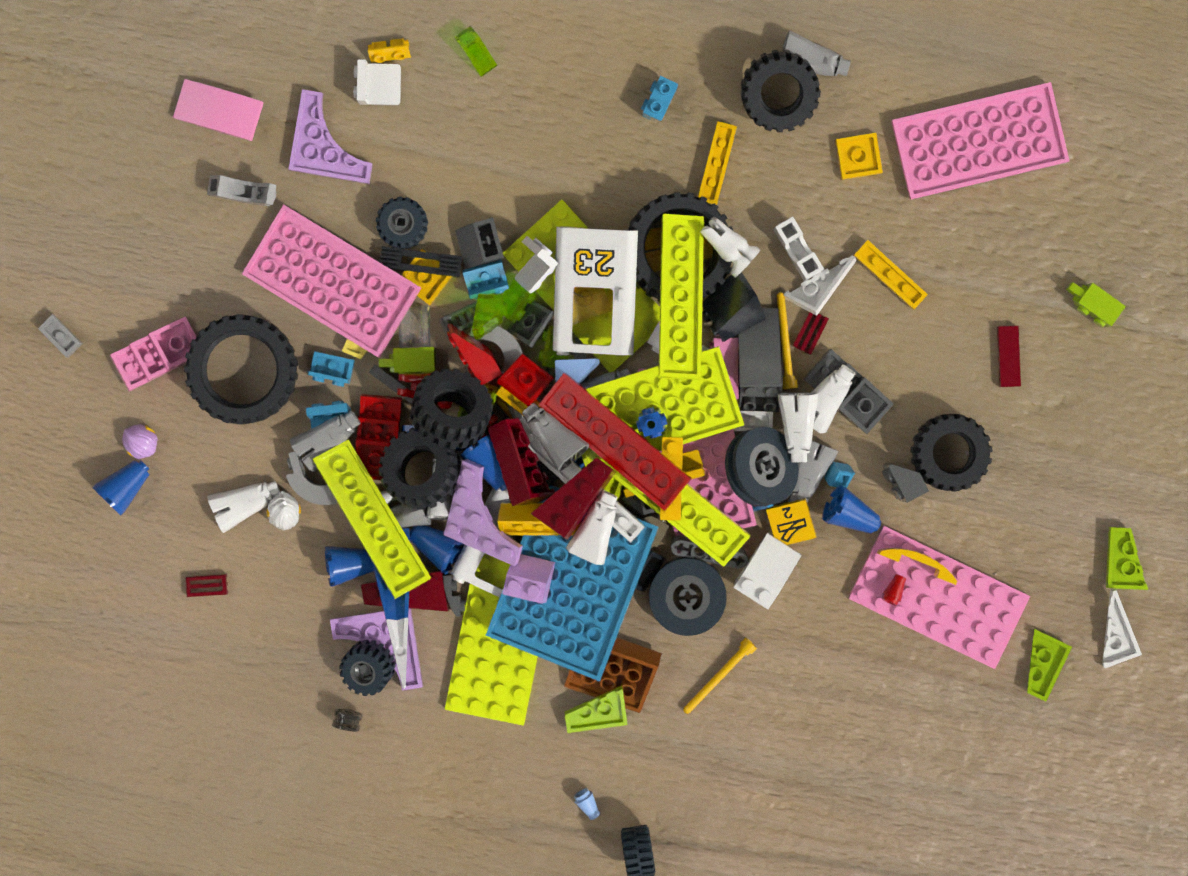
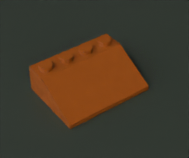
[564,638,662,713]

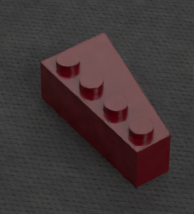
[488,418,555,506]
[531,457,616,540]
[361,570,450,612]

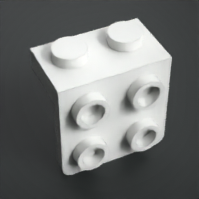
[353,60,401,105]
[515,236,558,293]

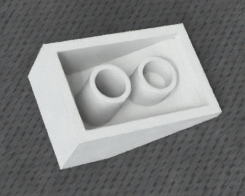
[734,533,801,609]

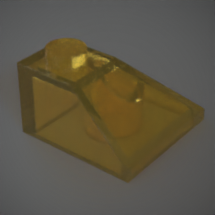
[573,287,612,325]

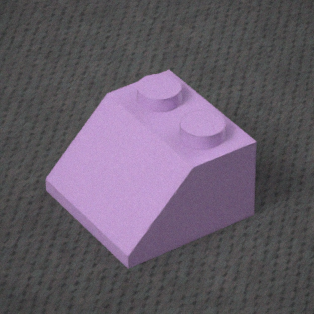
[502,554,555,604]

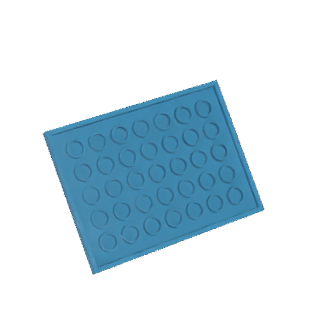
[486,485,659,681]

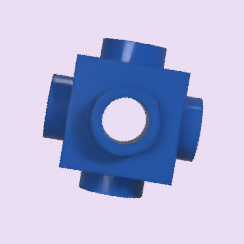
[636,407,668,438]

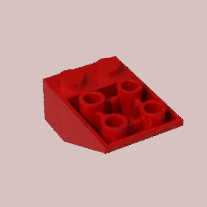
[447,324,502,385]

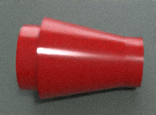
[882,574,906,606]

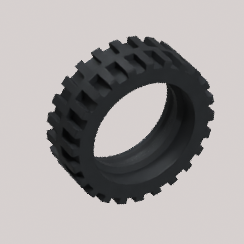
[627,192,734,302]
[184,314,298,424]

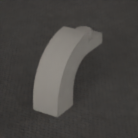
[207,175,276,206]
[470,325,523,376]
[286,452,337,505]

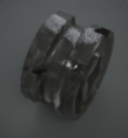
[332,709,363,732]

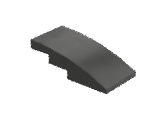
[738,308,781,387]
[803,349,893,434]

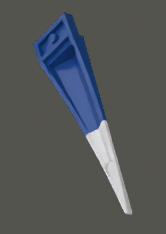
[371,528,411,689]

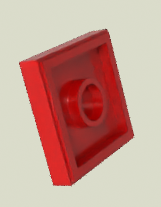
[497,354,554,407]

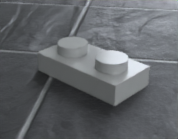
[38,314,83,358]

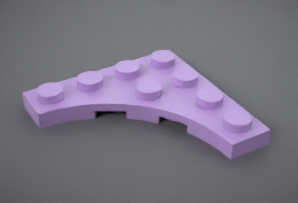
[289,89,373,184]
[444,459,523,566]
[330,608,423,691]

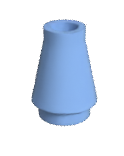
[574,788,600,820]

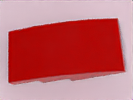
[355,394,402,480]

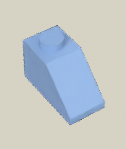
[555,359,600,384]

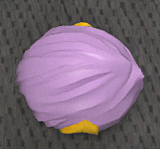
[122,424,158,459]

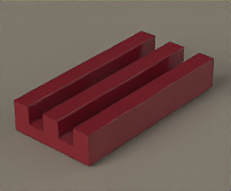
[793,312,829,355]
[185,574,228,597]

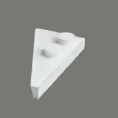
[784,255,856,316]
[1102,588,1142,668]

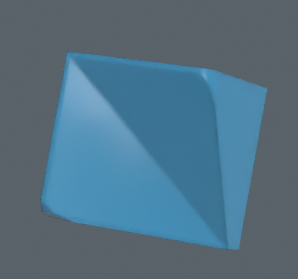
[824,462,855,488]

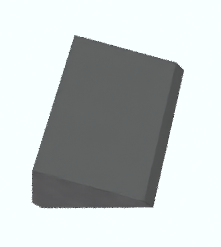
[507,298,554,348]

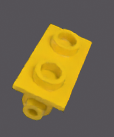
[368,38,411,63]

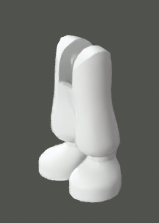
[700,217,760,277]

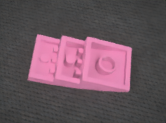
[173,79,264,141]
[110,317,196,392]

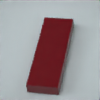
[997,326,1021,387]

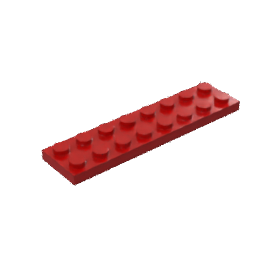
[539,373,692,511]

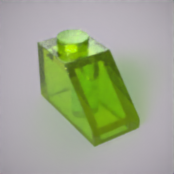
[454,26,498,77]
[472,294,508,340]

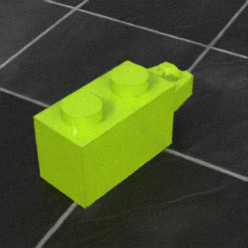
[1066,282,1126,328]
[379,347,436,374]

